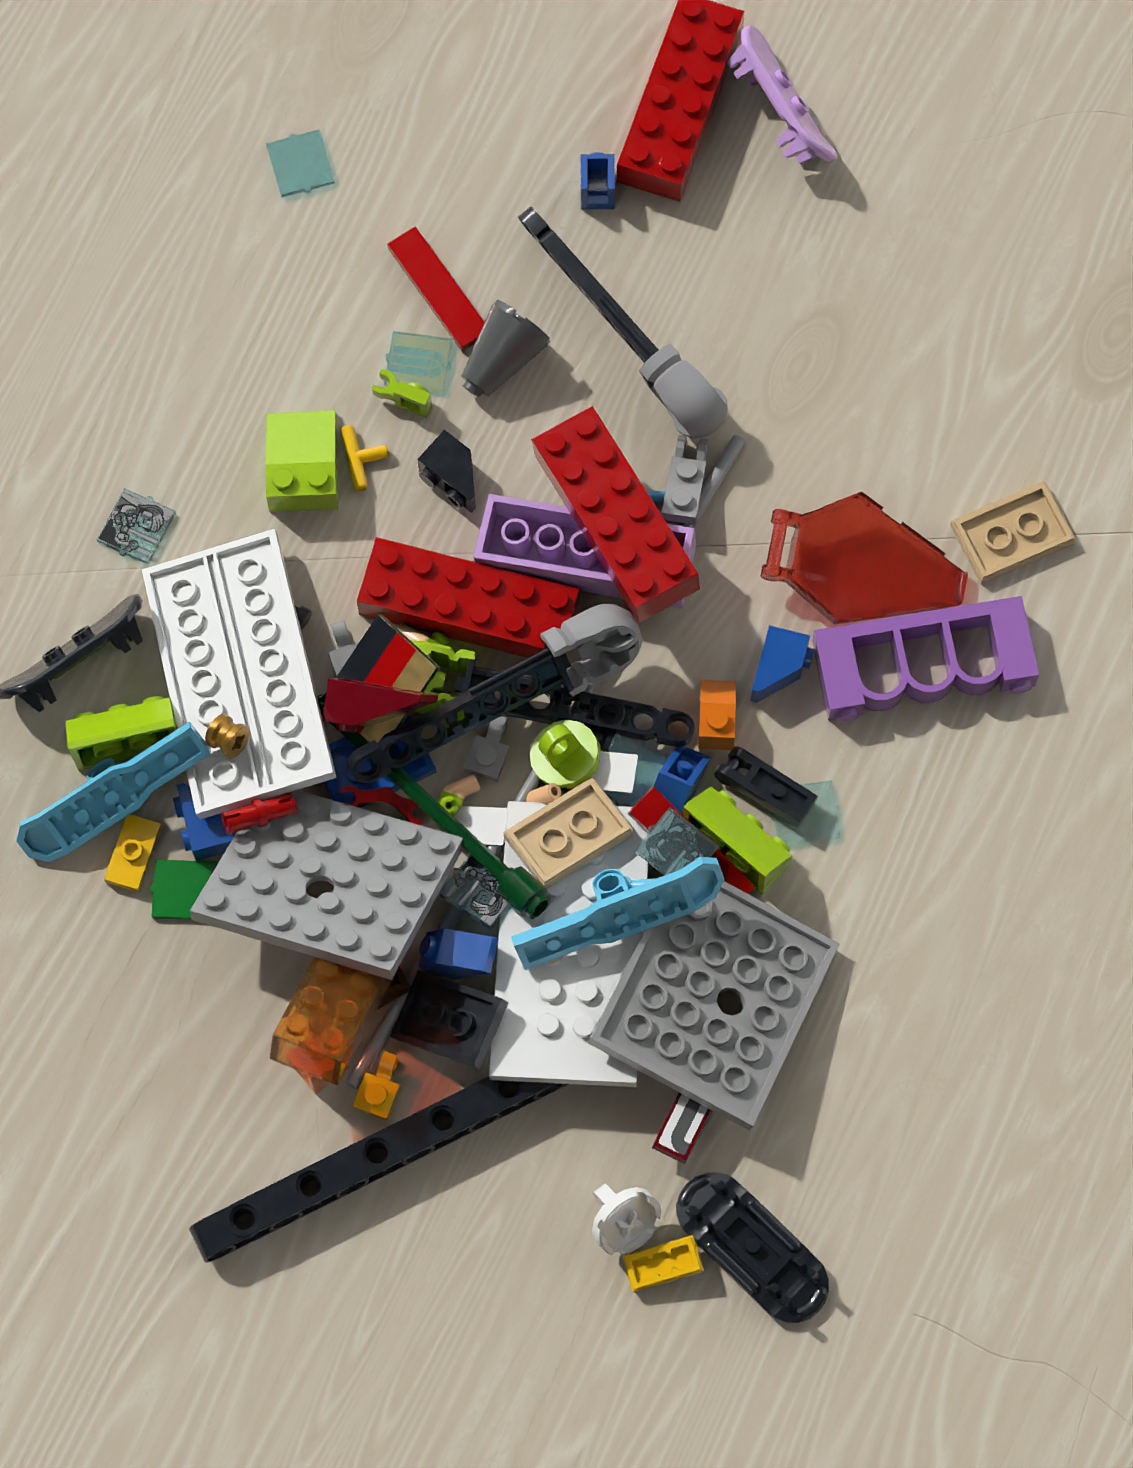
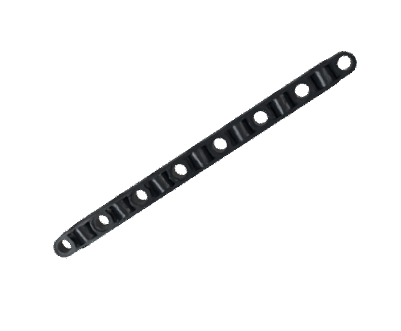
[189,1076,569,1263]

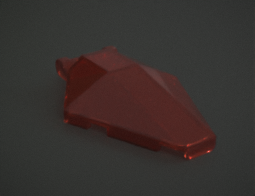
[760,491,968,625]

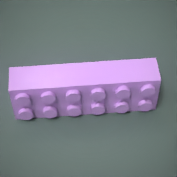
[473,494,696,608]

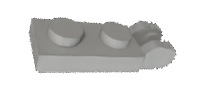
[661,435,708,525]

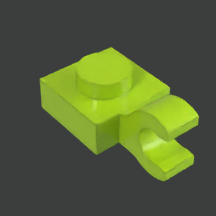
[372,369,432,418]

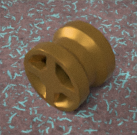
[205,714,250,758]

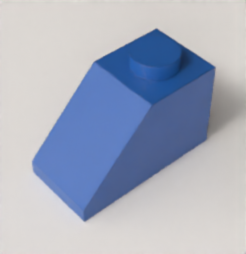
[751,625,814,703]
[653,746,711,815]
[418,929,499,980]

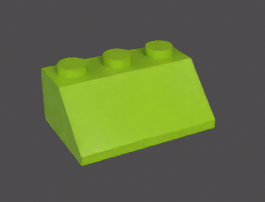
[65,696,177,771]
[683,787,792,896]

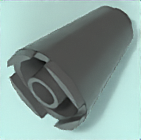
[461,299,551,398]

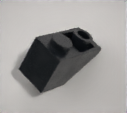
[417,429,476,513]

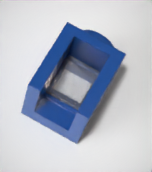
[581,152,615,210]

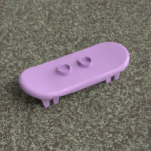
[727,25,837,164]

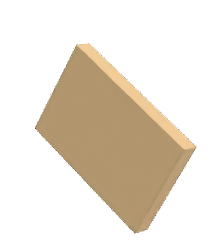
[950,480,1076,584]
[503,777,633,889]

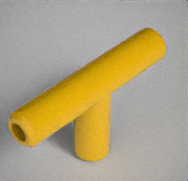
[341,425,389,492]

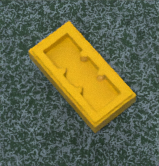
[104,814,162,892]
[622,1235,705,1293]

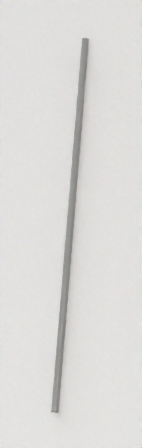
[345,435,746,1089]

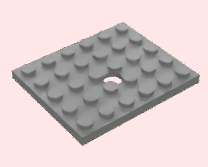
[190,790,463,980]
[587,858,840,1130]

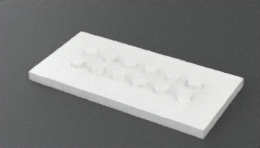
[142,529,336,819]
[489,801,649,1087]

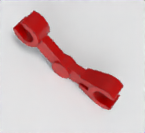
[338,786,424,825]

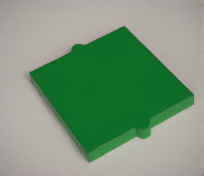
[150,860,218,920]

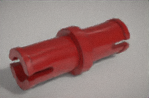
[221,792,297,834]

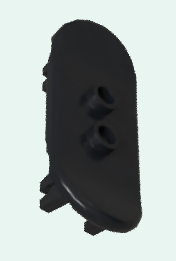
[0,594,143,712]
[676,1172,829,1323]

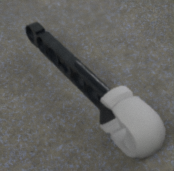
[518,206,728,439]
[348,604,642,783]

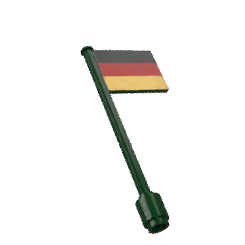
[317,614,551,919]

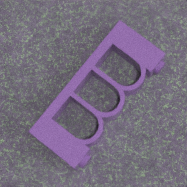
[812,596,1039,722]

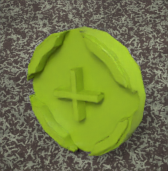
[530,720,601,789]

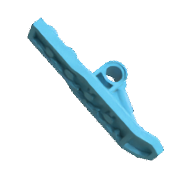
[16,722,211,862]
[511,857,724,970]

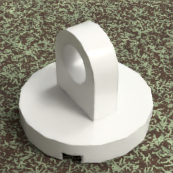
[592,1184,662,1255]

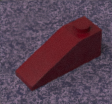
[323,678,438,732]

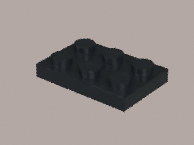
[390,970,509,1070]

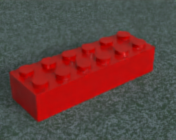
[617,0,745,202]
[531,406,700,623]
[357,537,579,658]

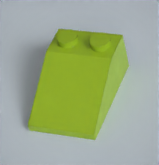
[265,410,339,512]

